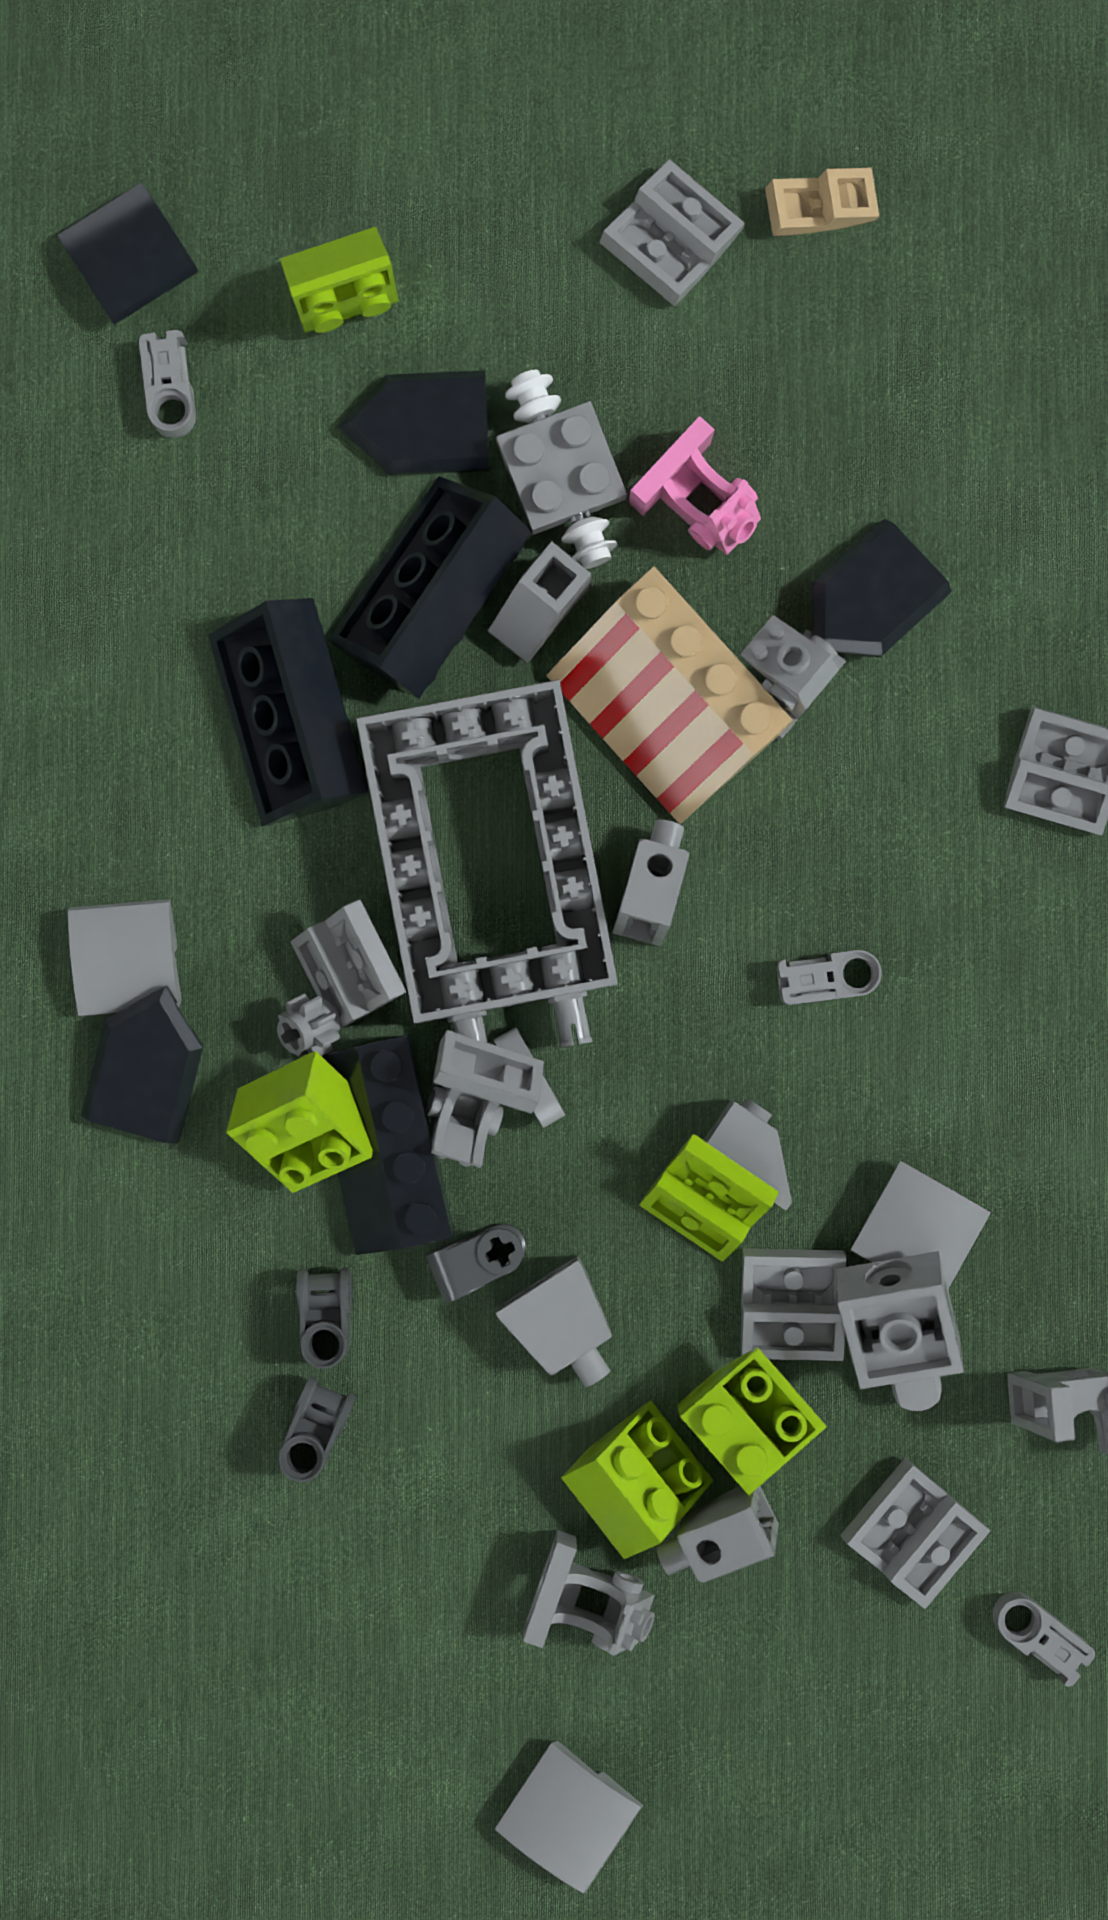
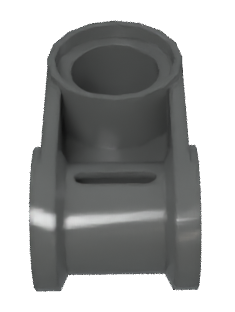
[424,1223,526,1303]
[296,1267,353,1369]
[278,1376,357,1483]

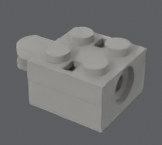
[837,1251,964,1411]

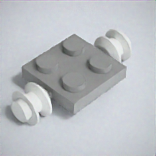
[496,370,627,569]

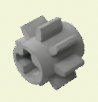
[277,993,341,1057]

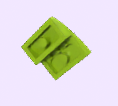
[639,1134,779,1262]

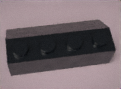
[327,476,532,698]
[208,598,368,827]
[322,1035,455,1255]

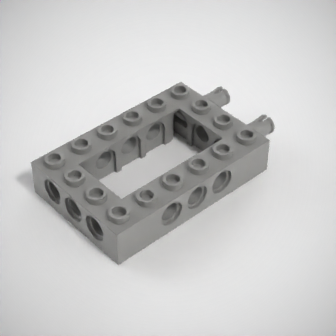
[356,680,618,1048]

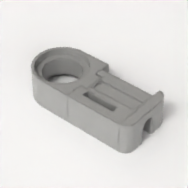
[139,330,196,438]
[776,950,882,1005]
[494,1027,566,1128]
[993,1592,1095,1687]

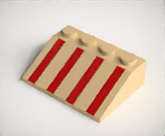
[546,566,793,824]

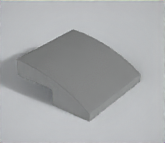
[599,159,745,307]
[1004,706,1108,836]
[68,899,182,1016]
[291,900,406,1029]
[851,1161,991,1289]
[741,1248,846,1361]
[840,1458,990,1609]
[495,1741,643,1893]

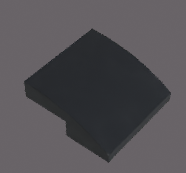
[57,182,199,325]

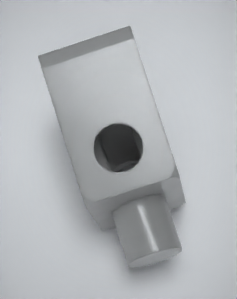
[612,819,690,947]
[496,1255,612,1388]
[656,1486,779,1582]

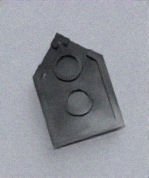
[338,370,490,475]
[811,519,952,658]
[81,985,204,1143]

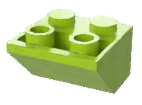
[280,226,399,333]
[226,1051,373,1193]
[677,1346,827,1495]
[561,1400,713,1559]

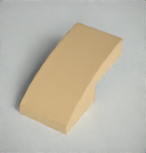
[765,168,879,236]

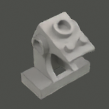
[740,615,846,741]
[426,1030,544,1168]
[1007,1368,1108,1454]
[523,1530,655,1656]

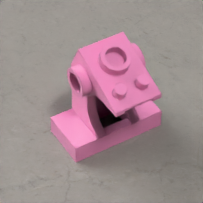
[629,416,761,555]

